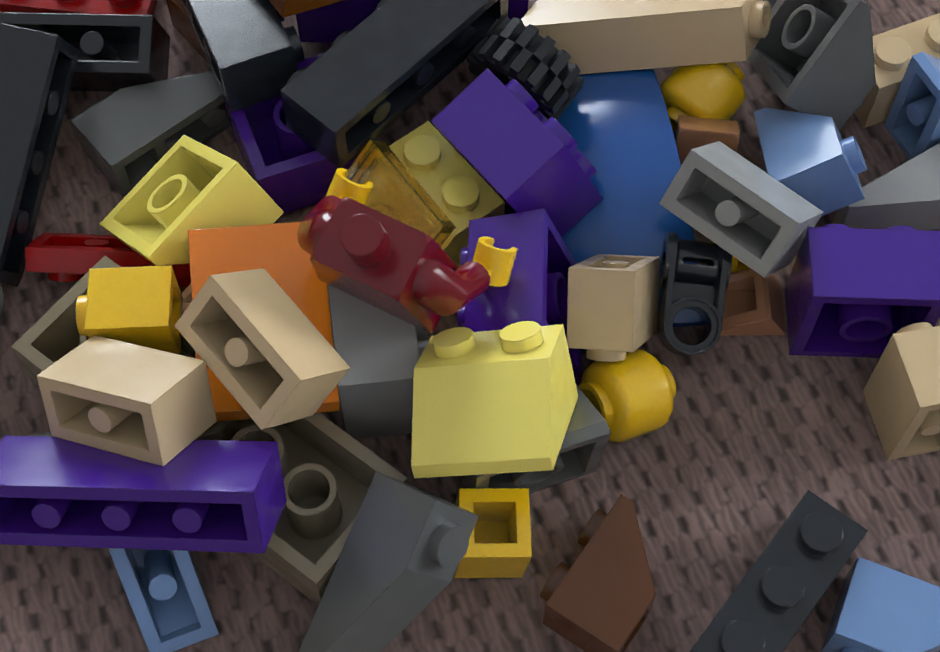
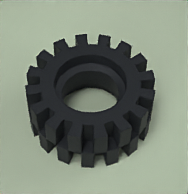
[467,16,584,120]

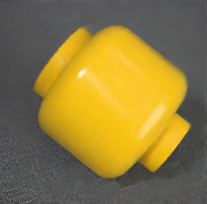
[660,62,746,133]
[578,350,676,442]

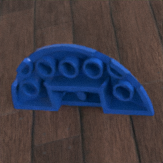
[504,69,704,327]

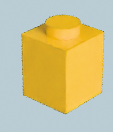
[76,265,183,355]
[454,488,532,578]

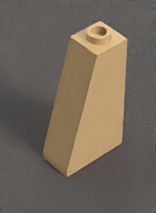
[521,0,771,75]

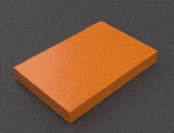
[188,222,339,422]

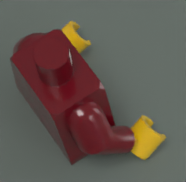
[297,168,518,334]

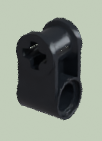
[657,231,732,356]

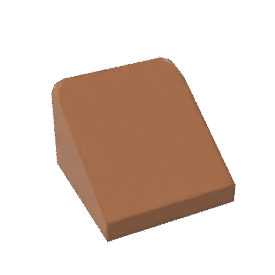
[675,115,740,165]
[720,268,786,336]

